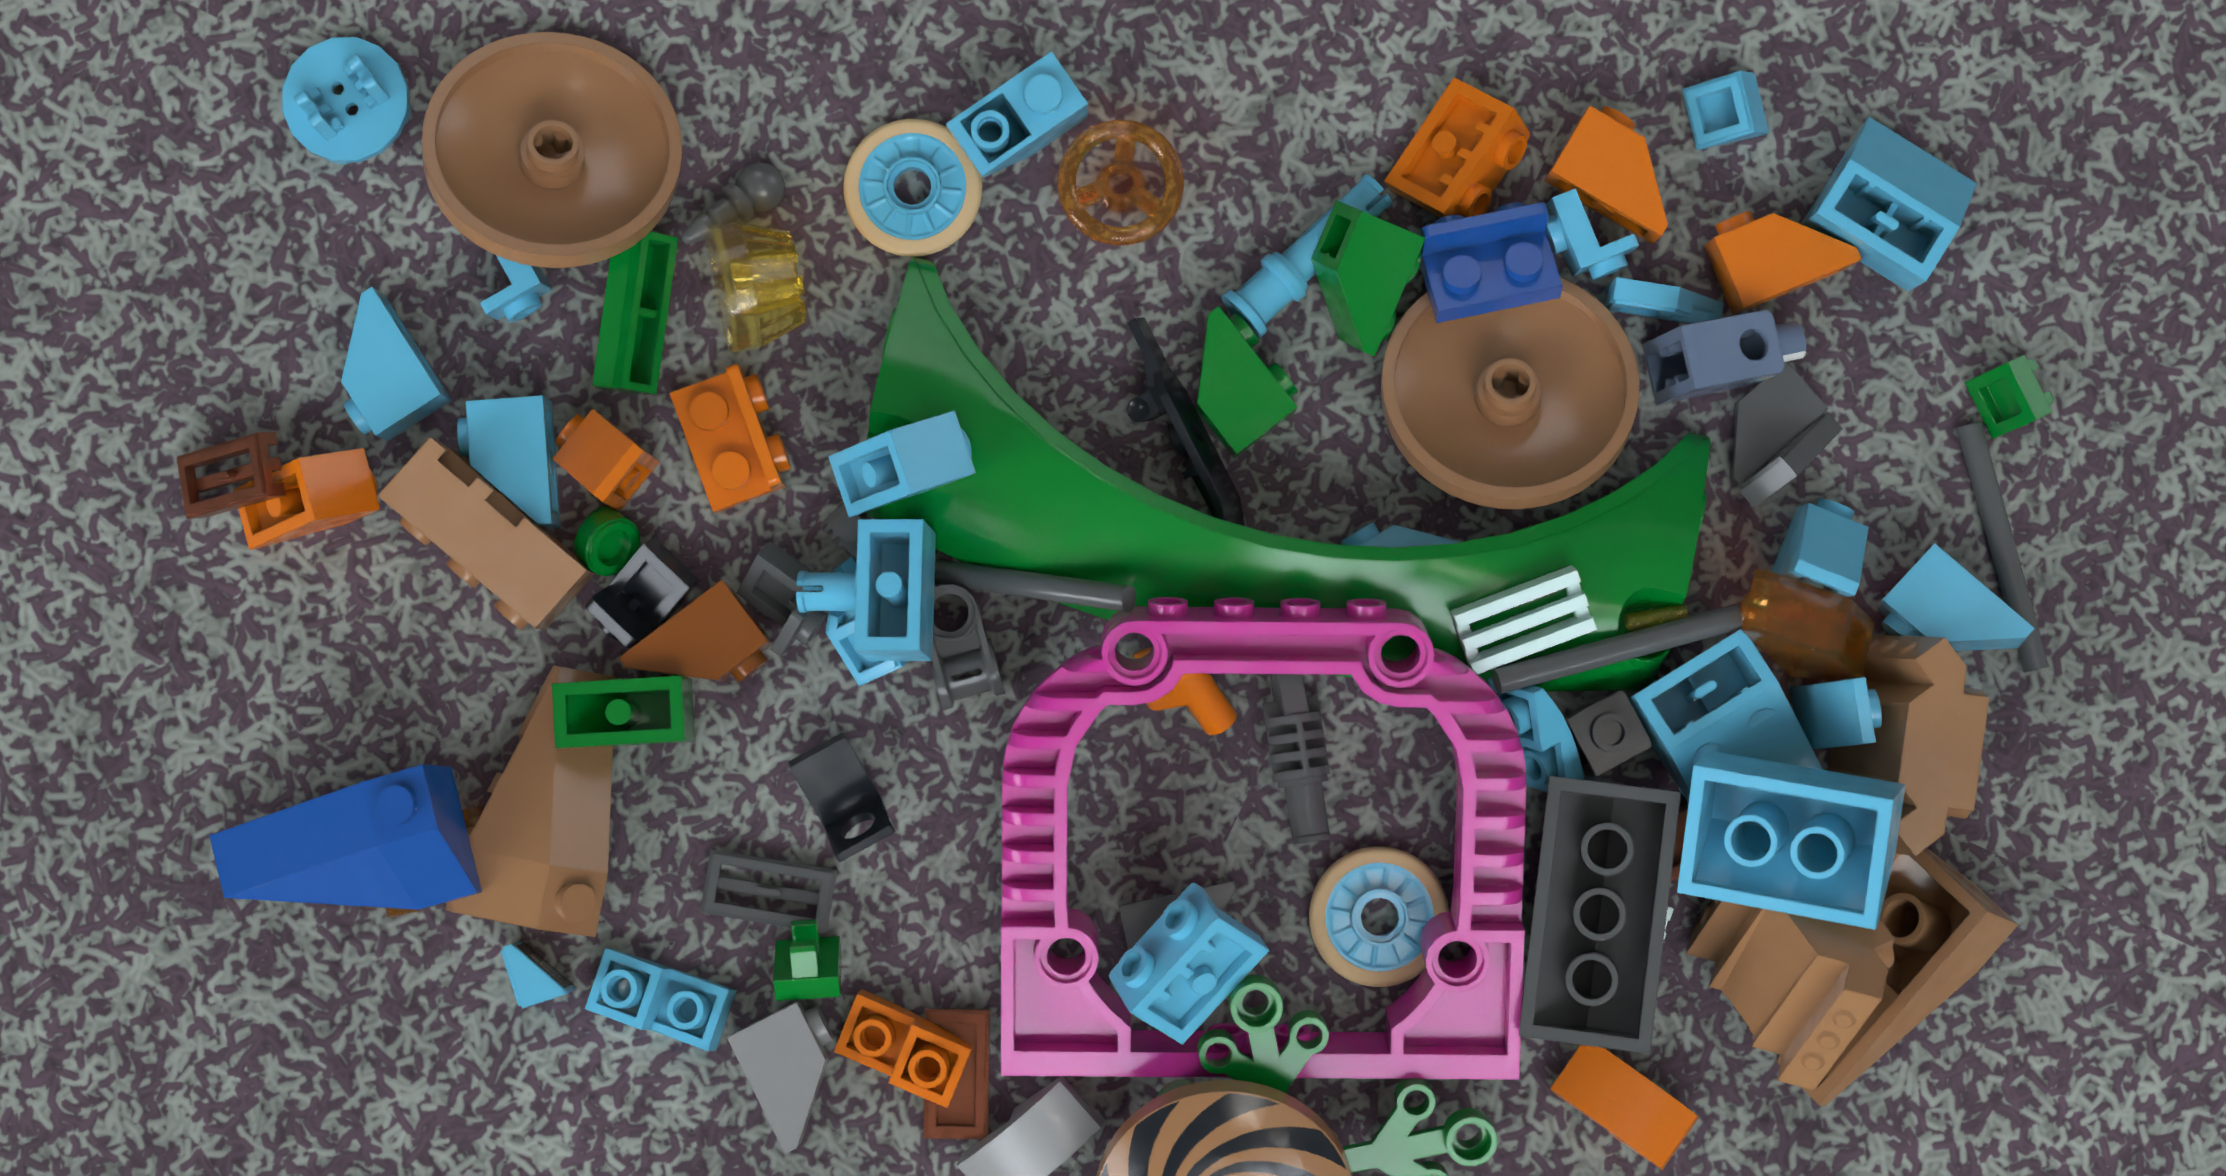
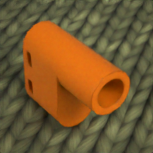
[1132,647,1237,735]

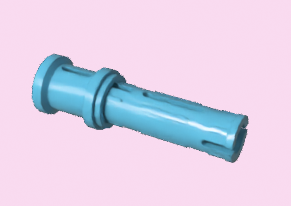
[1221,174,1393,338]

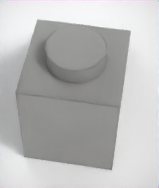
[727,999,834,1154]

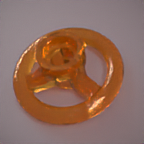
[1057,119,1184,246]

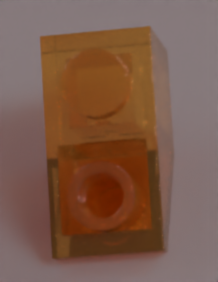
[1740,569,1875,681]

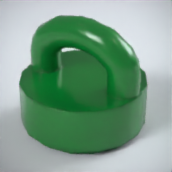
[574,506,640,576]

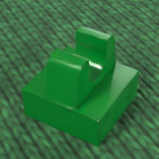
[1964,355,2054,439]
[773,919,842,1001]

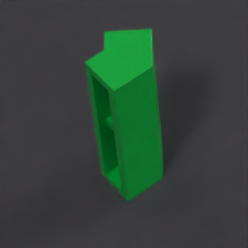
[592,231,678,395]

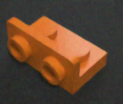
[1384,77,1530,218]
[669,363,792,513]

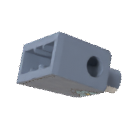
[1642,310,1806,406]

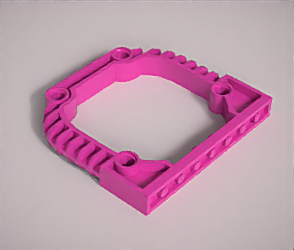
[1001,597,1526,1080]

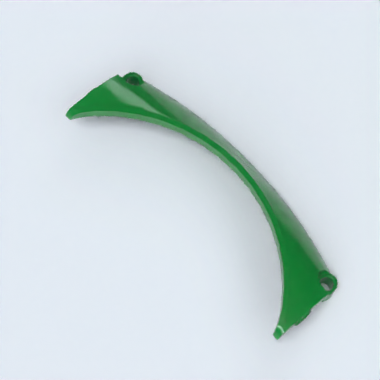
[865,257,1711,692]

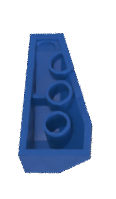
[209,764,482,910]

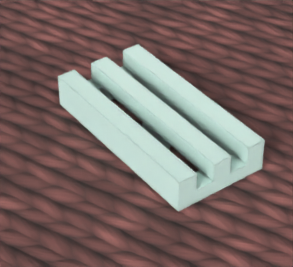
[1450,565,1597,674]

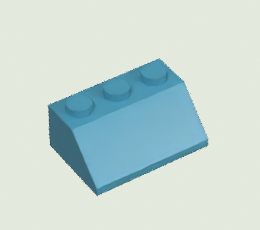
[1677,750,1906,930]

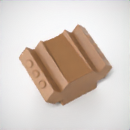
[1826,634,1989,856]
[1686,899,1895,1091]

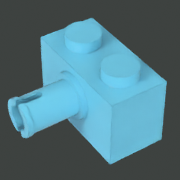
[796,519,936,661]

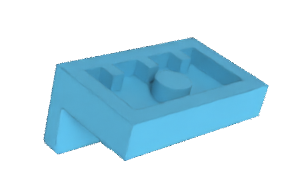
[1109,883,1270,1045]

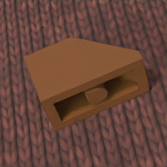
[619,580,774,683]

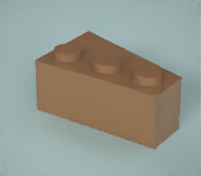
[377,437,596,631]

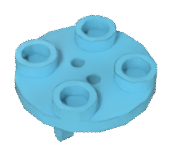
[282,37,411,164]

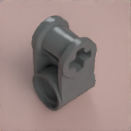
[930,584,1006,710]

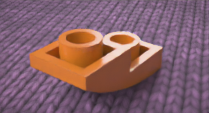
[834,989,973,1108]
[1550,1045,1699,1171]

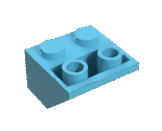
[1801,117,1977,291]

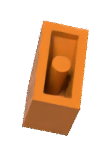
[1544,106,1668,244]
[1704,210,1862,315]
[552,409,660,511]
[233,448,380,550]

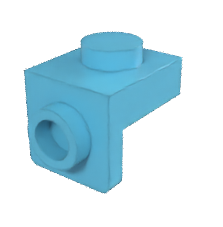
[1546,188,1639,281]
[480,255,553,323]

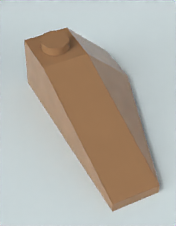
[445,665,616,937]
[1777,848,2018,1107]

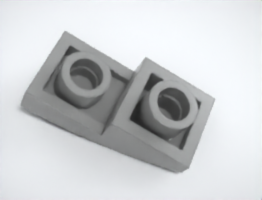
[957,1076,1103,1176]

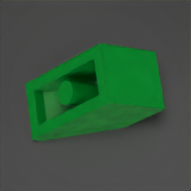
[552,676,695,749]

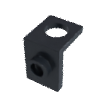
[788,733,895,862]

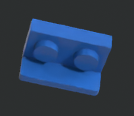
[1420,202,1563,323]

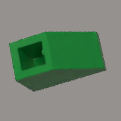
[1311,200,1425,357]
[1196,306,1298,459]

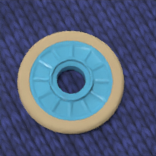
[843,119,982,257]
[1309,846,1449,987]

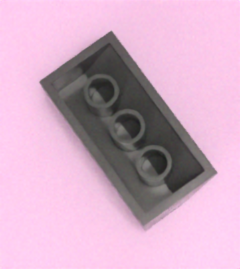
[1519,776,1681,1054]

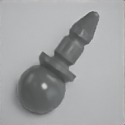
[681,162,785,244]

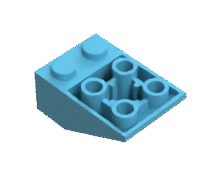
[1628,628,1823,803]

